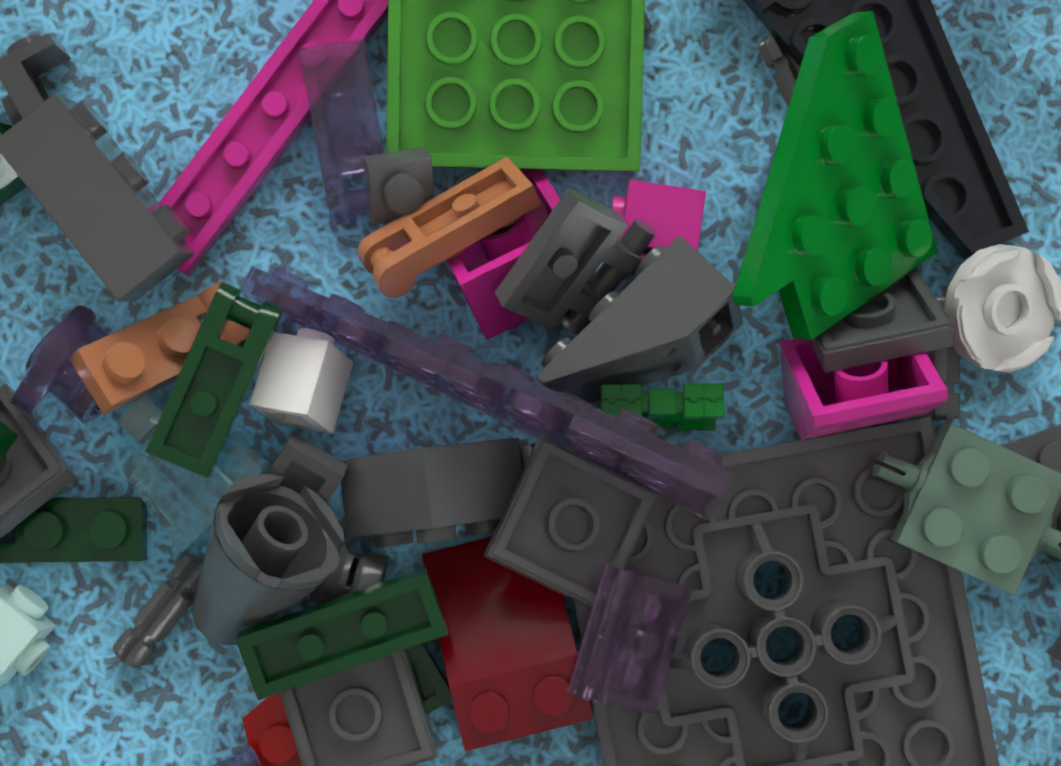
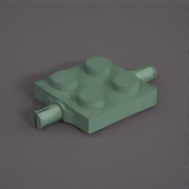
[872,422,1061,596]

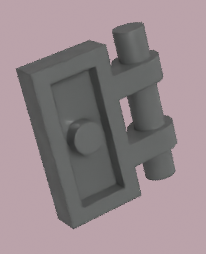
[494,188,656,335]

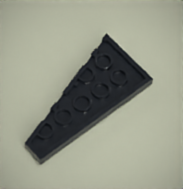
[743,0,1029,259]

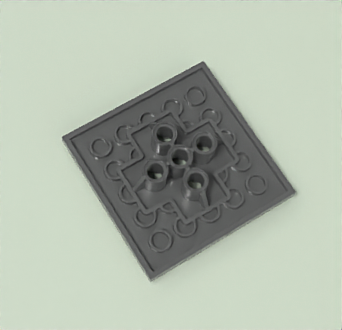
[574,417,999,766]

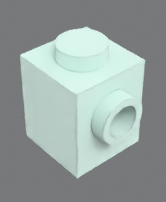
[0,585,56,686]

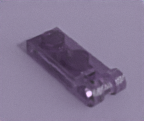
[299,39,385,225]

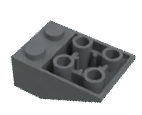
[536,235,743,411]

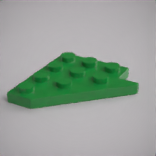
[732,11,938,340]

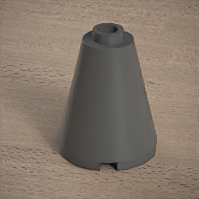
[192,474,344,645]

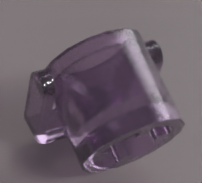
[10,305,110,423]

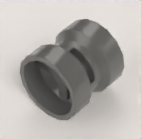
[309,544,389,604]

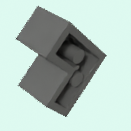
[341,438,523,548]

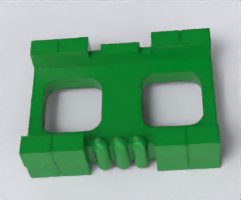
[598,383,724,432]

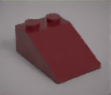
[422,537,594,751]

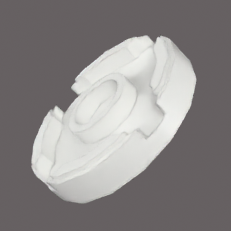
[944,244,1061,373]

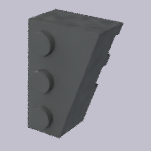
[0,93,195,302]

